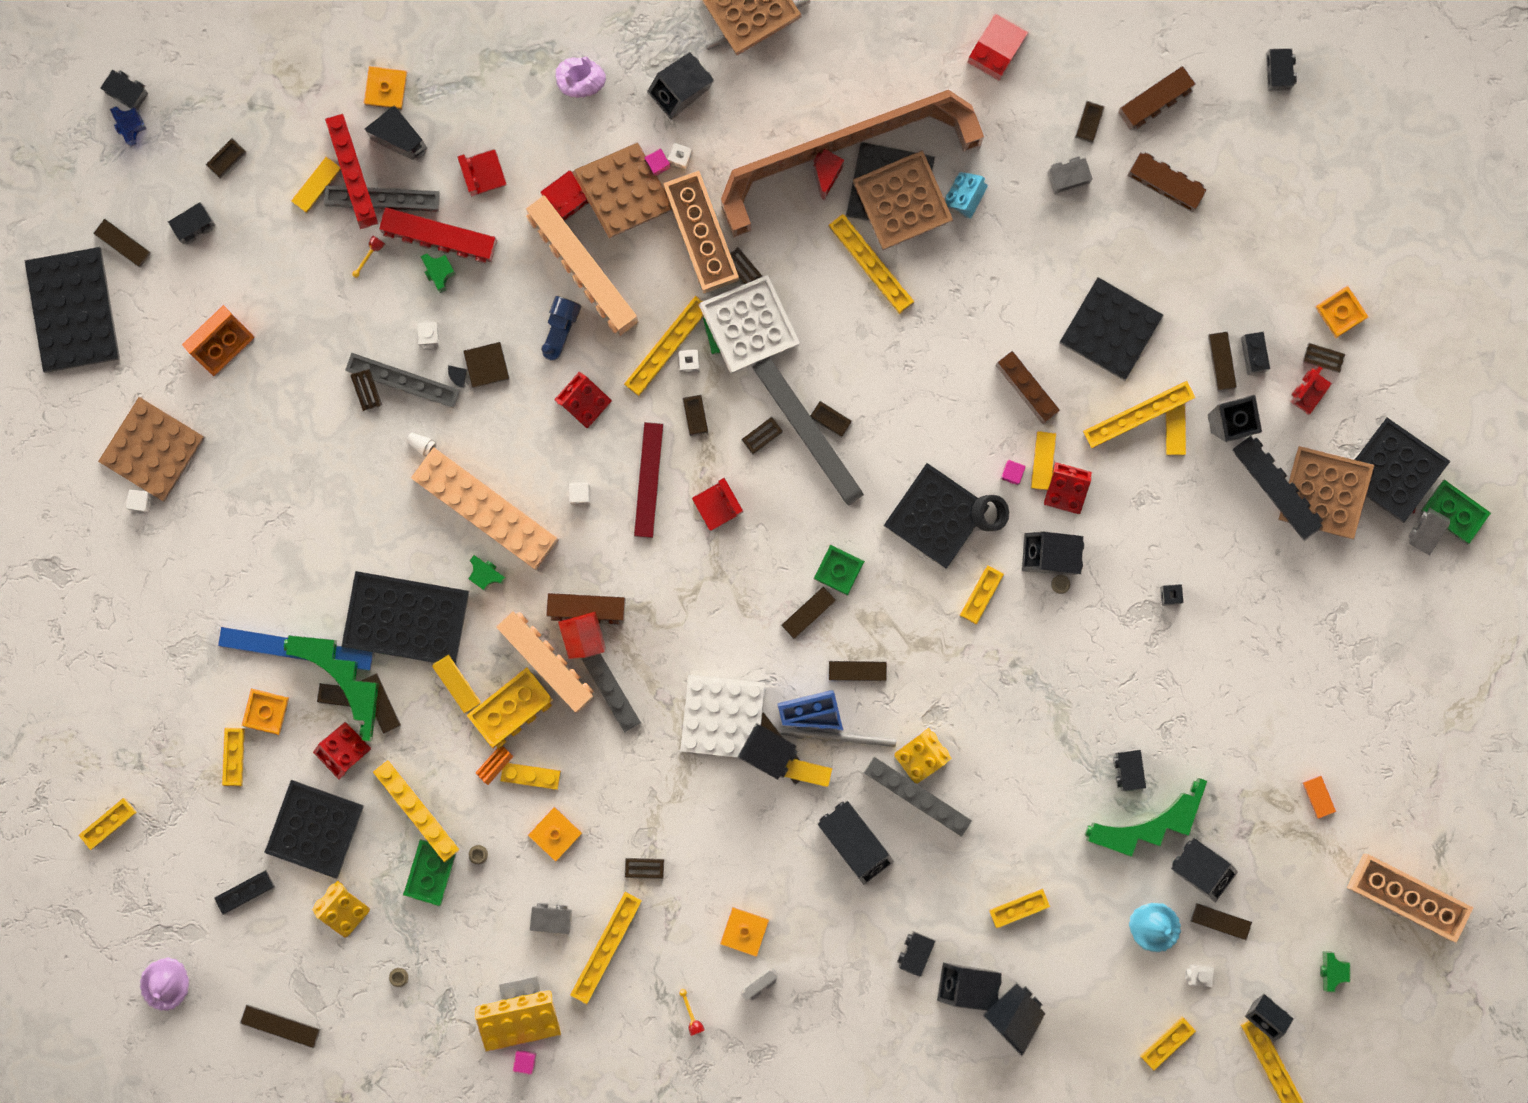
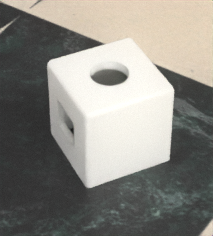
[668,143,693,170]
[679,350,699,372]
[569,483,590,504]
[126,490,152,513]

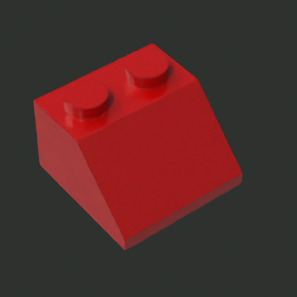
[813,149,844,200]
[558,612,606,659]

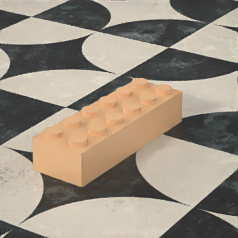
[663,171,739,294]
[496,611,594,713]
[1347,854,1473,943]

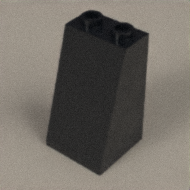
[817,801,894,885]

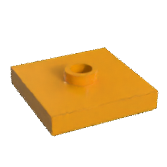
[364,66,407,109]
[1315,286,1369,338]
[241,688,289,735]
[528,807,582,861]
[720,907,769,957]

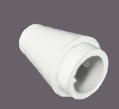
[406,433,436,456]

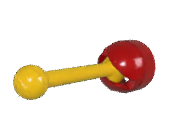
[352,235,386,278]
[679,989,705,1036]

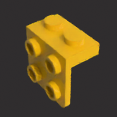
[894,728,952,784]
[312,880,370,938]

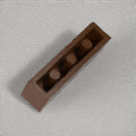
[1118,66,1196,130]
[1127,152,1207,213]
[995,351,1060,424]
[546,593,626,625]

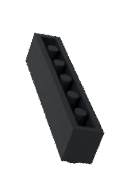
[1232,436,1323,542]

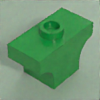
[420,253,456,293]
[468,555,507,591]
[1320,951,1350,992]

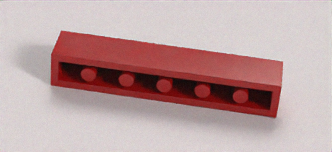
[325,113,378,230]
[379,208,497,264]

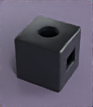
[1160,584,1184,605]

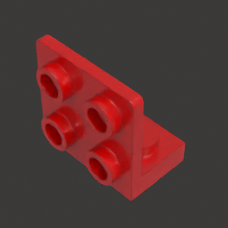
[457,149,507,197]
[540,170,589,221]
[1290,366,1332,415]
[554,372,612,428]
[1044,462,1092,514]
[692,477,743,531]
[313,722,371,780]

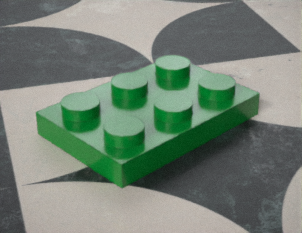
[1421,479,1491,544]
[403,839,457,906]

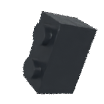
[1266,48,1297,91]
[100,69,148,112]
[168,202,216,244]
[1241,331,1270,375]
[1113,750,1146,791]
[897,931,935,977]
[1245,994,1294,1042]

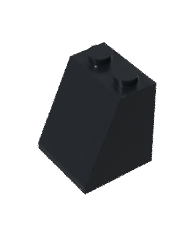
[647,52,714,120]
[365,105,427,160]
[1207,395,1262,442]
[1022,531,1084,575]
[737,723,798,780]
[1171,838,1238,903]
[937,962,1002,1011]
[983,983,1046,1056]

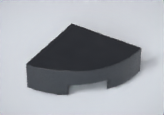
[448,365,467,388]

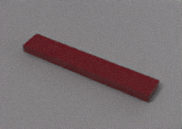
[634,422,664,538]

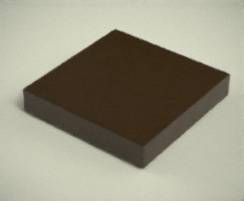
[463,342,510,388]

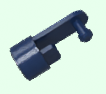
[541,295,582,361]

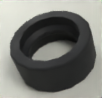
[971,495,1010,531]

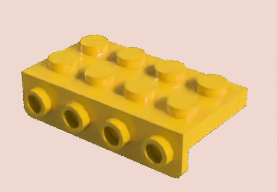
[467,667,553,749]
[475,991,561,1052]

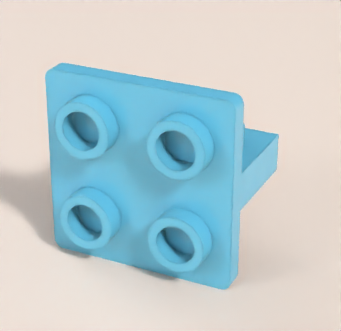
[945,172,988,219]

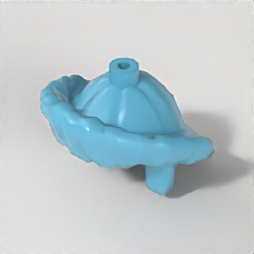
[1129,903,1181,952]

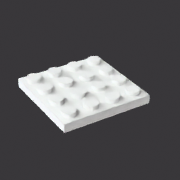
[699,275,800,373]
[680,675,765,757]

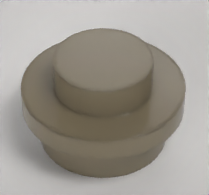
[1051,575,1071,594]
[468,845,488,864]
[389,968,409,987]

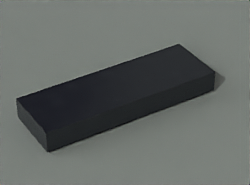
[214,870,275,915]

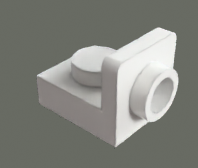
[418,322,439,350]
[1185,965,1214,987]

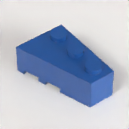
[777,690,843,730]

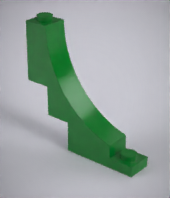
[284,635,379,741]
[1084,778,1207,857]

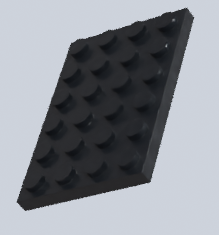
[24,247,120,373]
[341,571,470,665]

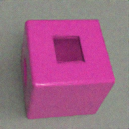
[644,149,670,176]
[1000,460,1026,485]
[513,1050,536,1074]

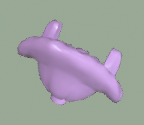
[556,57,606,98]
[140,958,189,1011]

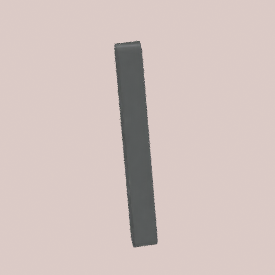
[752,357,864,506]

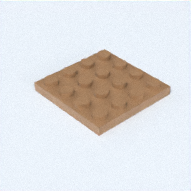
[702,0,802,56]
[572,142,672,239]
[852,150,953,251]
[98,397,205,502]
[1278,446,1374,540]

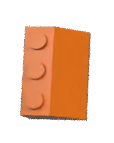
[182,305,255,377]

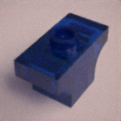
[110,106,147,147]

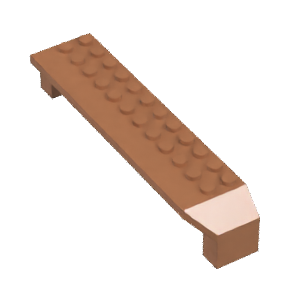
[721,89,984,238]

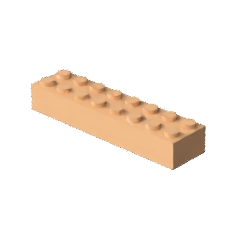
[526,195,639,336]
[411,447,559,570]

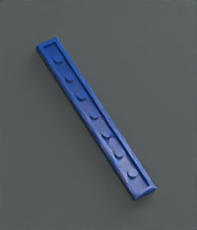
[218,627,374,671]

